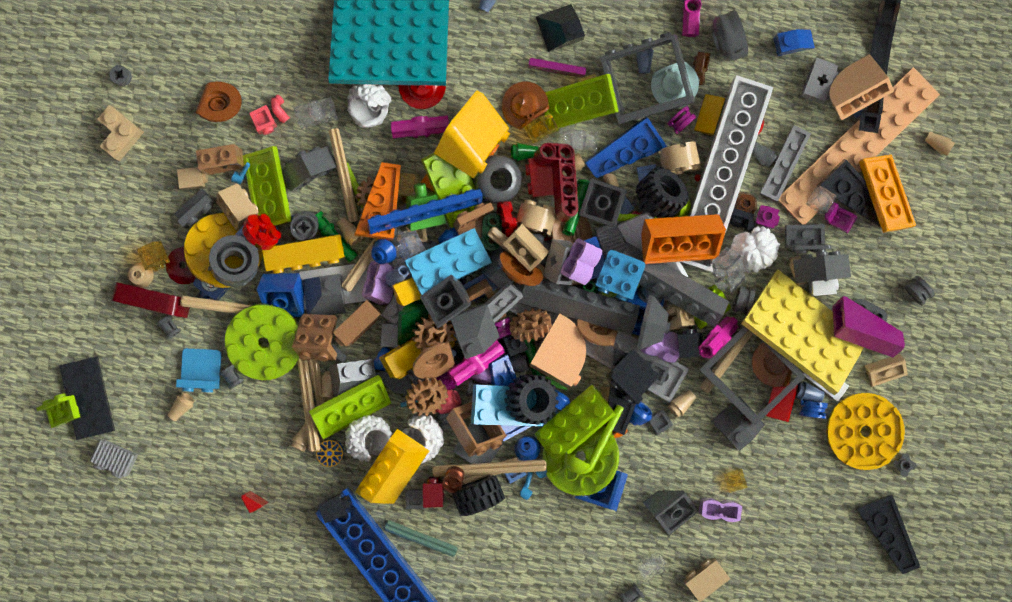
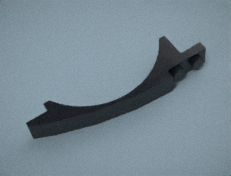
[859,0,901,134]

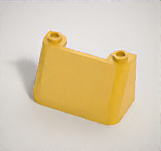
[434,90,511,178]

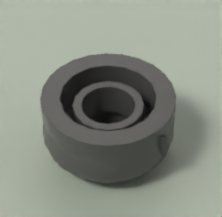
[712,10,748,61]
[471,155,522,203]
[208,235,259,287]

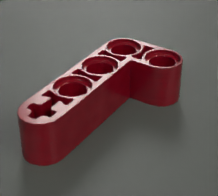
[533,143,578,222]
[111,282,190,318]

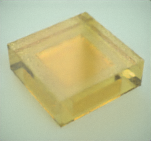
[723,469,748,493]

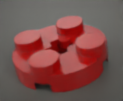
[497,201,517,237]
[242,214,281,250]

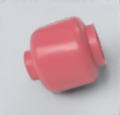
[435,390,461,414]

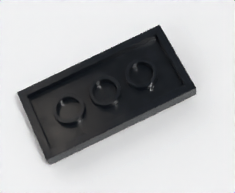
[59,356,115,440]

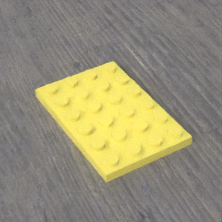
[741,269,864,395]

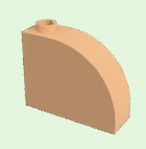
[830,54,894,120]
[530,314,586,389]

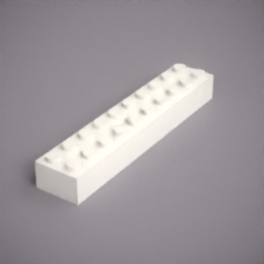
[680,75,773,272]

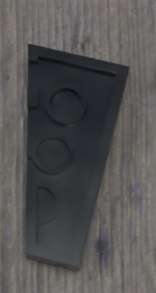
[817,159,881,228]
[605,348,651,435]
[855,494,921,574]

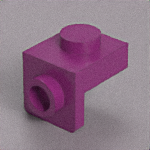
[825,202,858,234]
[755,205,780,230]

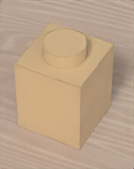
[177,167,208,190]

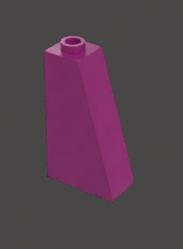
[832,296,905,358]

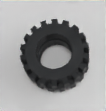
[635,167,689,218]
[504,374,559,425]
[451,475,505,516]

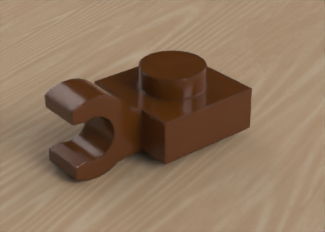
[693,52,711,86]

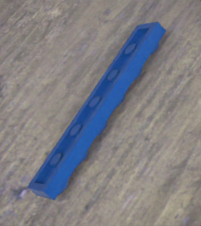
[367,189,483,234]

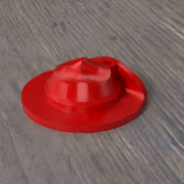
[399,85,446,109]

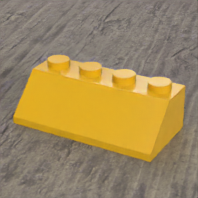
[355,429,430,504]

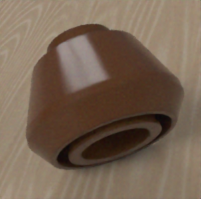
[734,192,757,214]

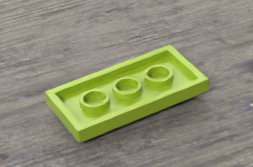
[544,74,619,131]
[242,146,292,226]
[421,153,477,228]
[309,375,392,439]
[535,384,616,464]

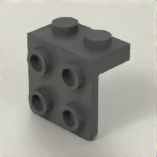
[785,224,831,253]

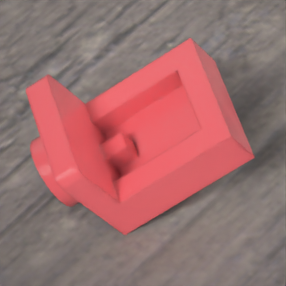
[249,105,277,135]

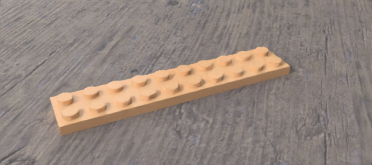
[778,67,940,225]

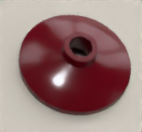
[166,246,196,284]

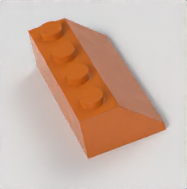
[641,214,726,264]

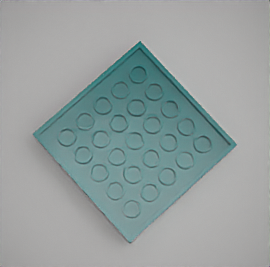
[328,0,449,86]

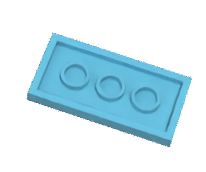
[404,228,492,296]
[471,384,544,426]

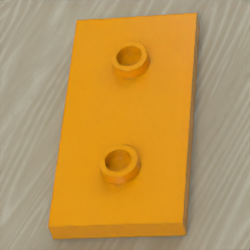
[859,154,916,233]

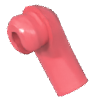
[270,95,290,123]

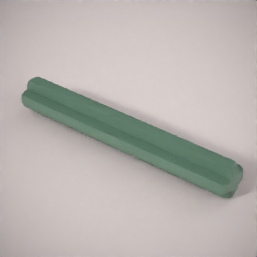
[384,520,457,557]

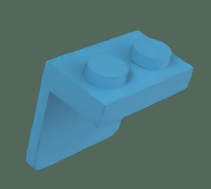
[595,250,645,301]
[176,348,221,392]

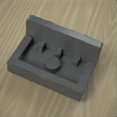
[174,189,215,228]

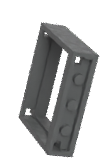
[600,32,695,124]
[700,326,806,425]

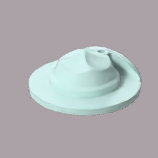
[651,62,699,109]

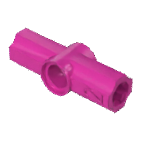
[682,0,702,37]
[391,115,449,139]
[698,316,739,359]
[447,340,505,386]

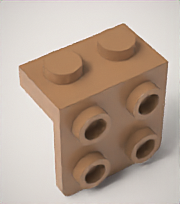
[453,202,495,244]
[292,314,338,362]

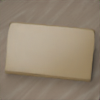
[864,354,908,387]

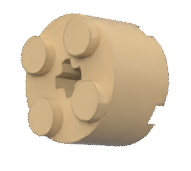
[658,141,701,176]
[516,200,556,237]

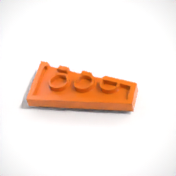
[354,162,401,241]

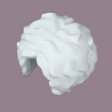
[347,84,392,128]
[730,226,780,273]
[345,415,392,462]
[402,415,444,464]

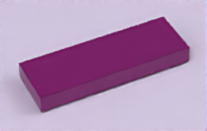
[528,58,586,78]

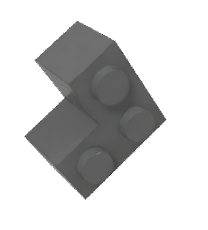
[282,146,337,191]
[793,251,851,283]

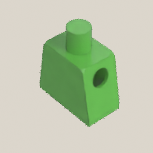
[406,183,446,231]

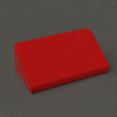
[766,383,798,422]
[241,491,269,513]

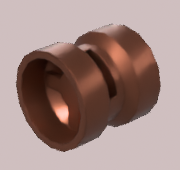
[442,466,465,493]

